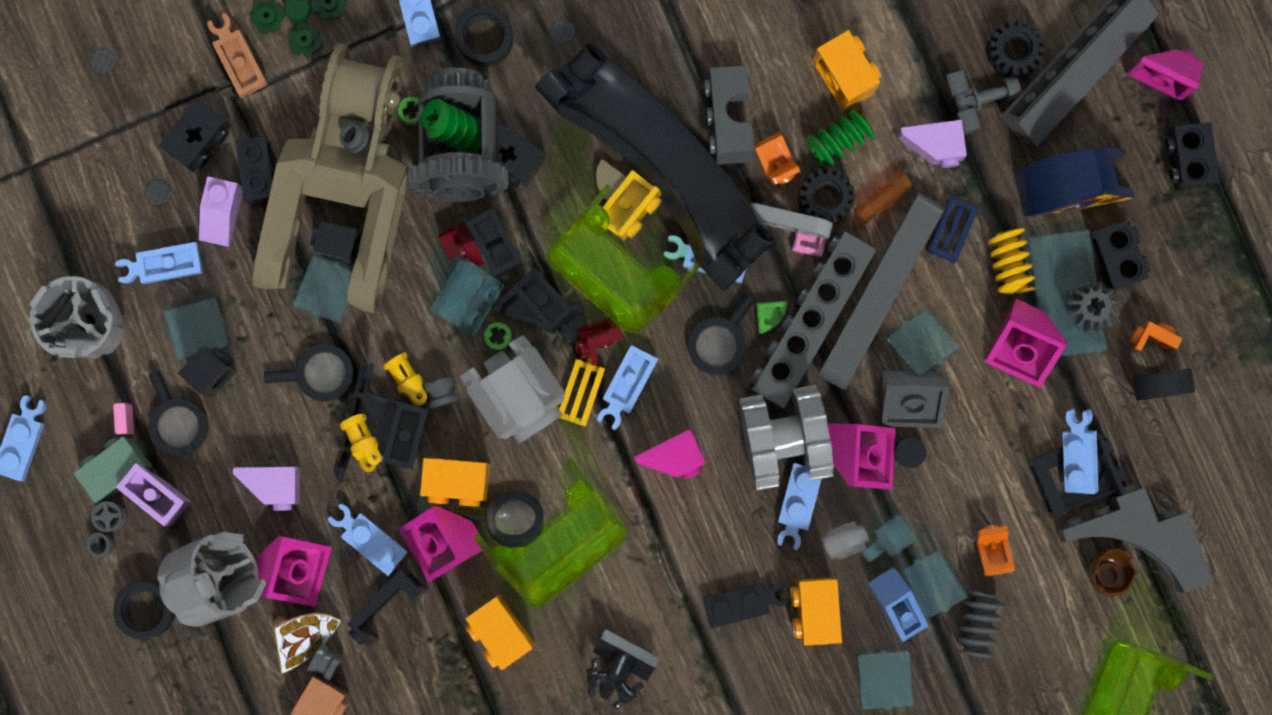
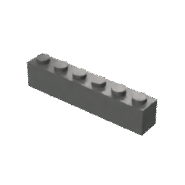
[1001,0,1159,147]

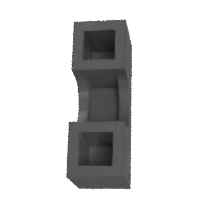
[704,65,754,165]

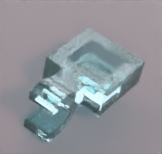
[861,514,917,562]

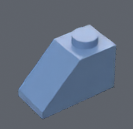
[868,567,928,642]

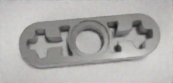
[750,203,833,239]

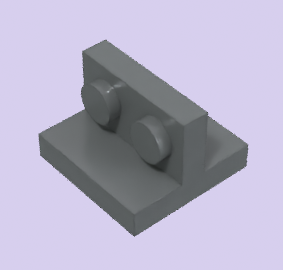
[880,370,949,428]

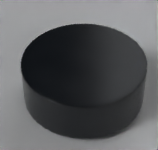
[894,437,926,468]

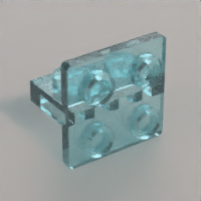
[429,259,504,337]

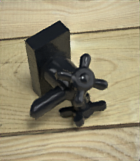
[586,629,660,709]

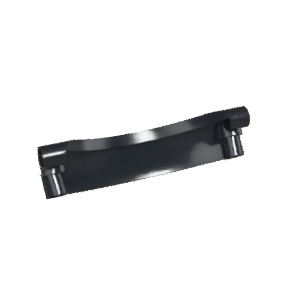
[535,43,774,291]

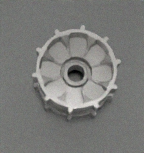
[739,385,834,491]

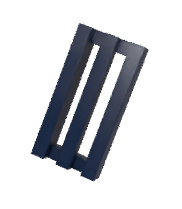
[926,196,979,264]

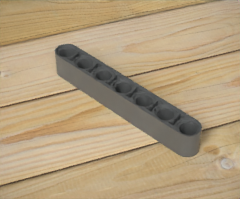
[817,192,945,390]

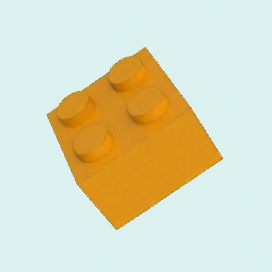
[812,30,881,113]
[420,458,491,507]
[790,577,842,646]
[465,594,536,671]

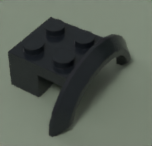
[333,363,428,484]

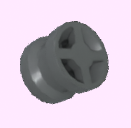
[424,377,460,409]
[91,501,128,532]
[307,644,344,683]

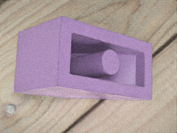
[897,120,967,168]
[199,176,243,247]
[116,463,192,526]
[233,467,300,511]

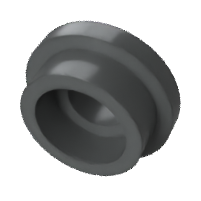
[340,122,369,153]

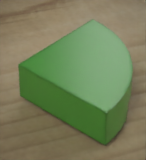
[756,300,787,334]

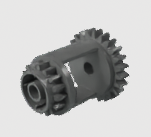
[408,68,508,202]

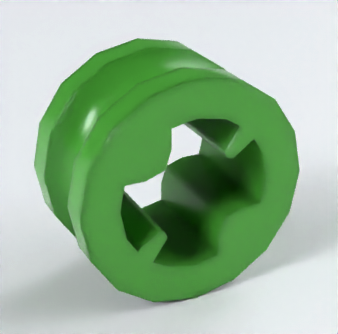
[398,97,419,126]
[484,322,512,351]

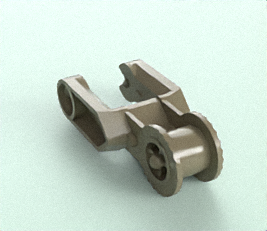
[253,43,408,315]

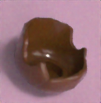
[1088,548,1137,597]

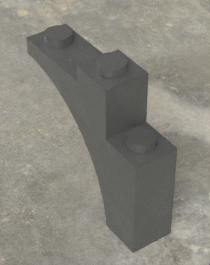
[1056,484,1214,593]

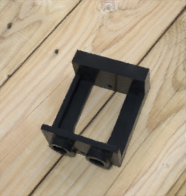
[1027,433,1125,518]
[347,568,428,646]

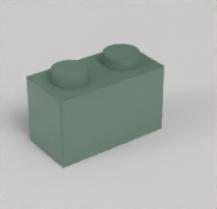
[73,436,152,503]

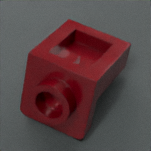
[438,222,485,268]
[575,318,623,366]

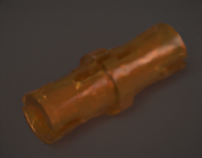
[854,172,914,224]

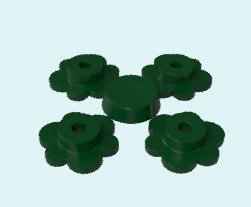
[250,0,346,57]

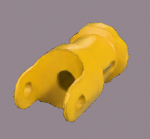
[383,352,427,407]
[340,414,381,472]

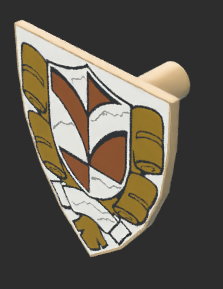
[273,613,341,674]

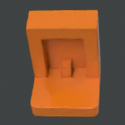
[754,132,800,184]
[1129,321,1183,353]
[975,525,1015,577]

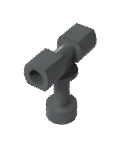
[944,70,1022,135]

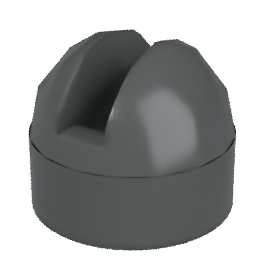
[87,532,115,557]

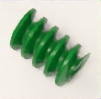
[420,98,482,154]
[806,109,876,169]

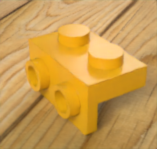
[594,170,662,241]

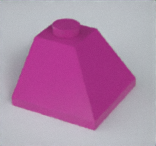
[1126,49,1204,101]
[985,299,1067,388]
[828,423,896,489]
[634,429,706,480]
[398,505,487,583]
[255,536,332,607]

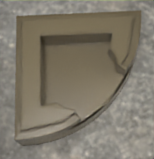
[596,159,626,201]

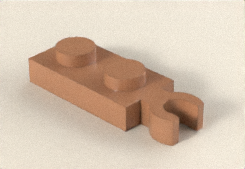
[207,13,268,98]

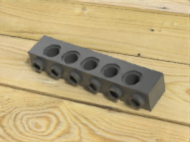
[749,231,877,410]

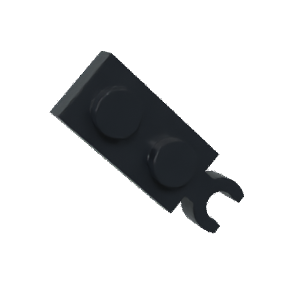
[702,582,790,629]

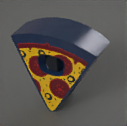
[1015,147,1135,217]

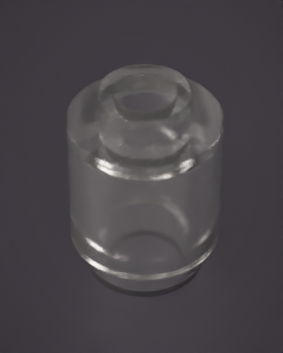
[821,521,869,561]

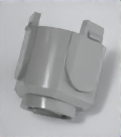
[29,276,125,359]
[460,335,565,444]
[157,532,266,627]

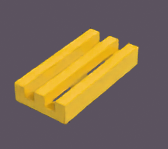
[559,359,605,427]

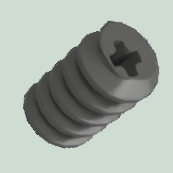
[956,590,1005,658]

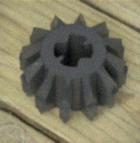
[1066,282,1120,334]

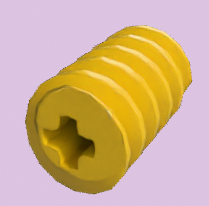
[988,228,1037,295]

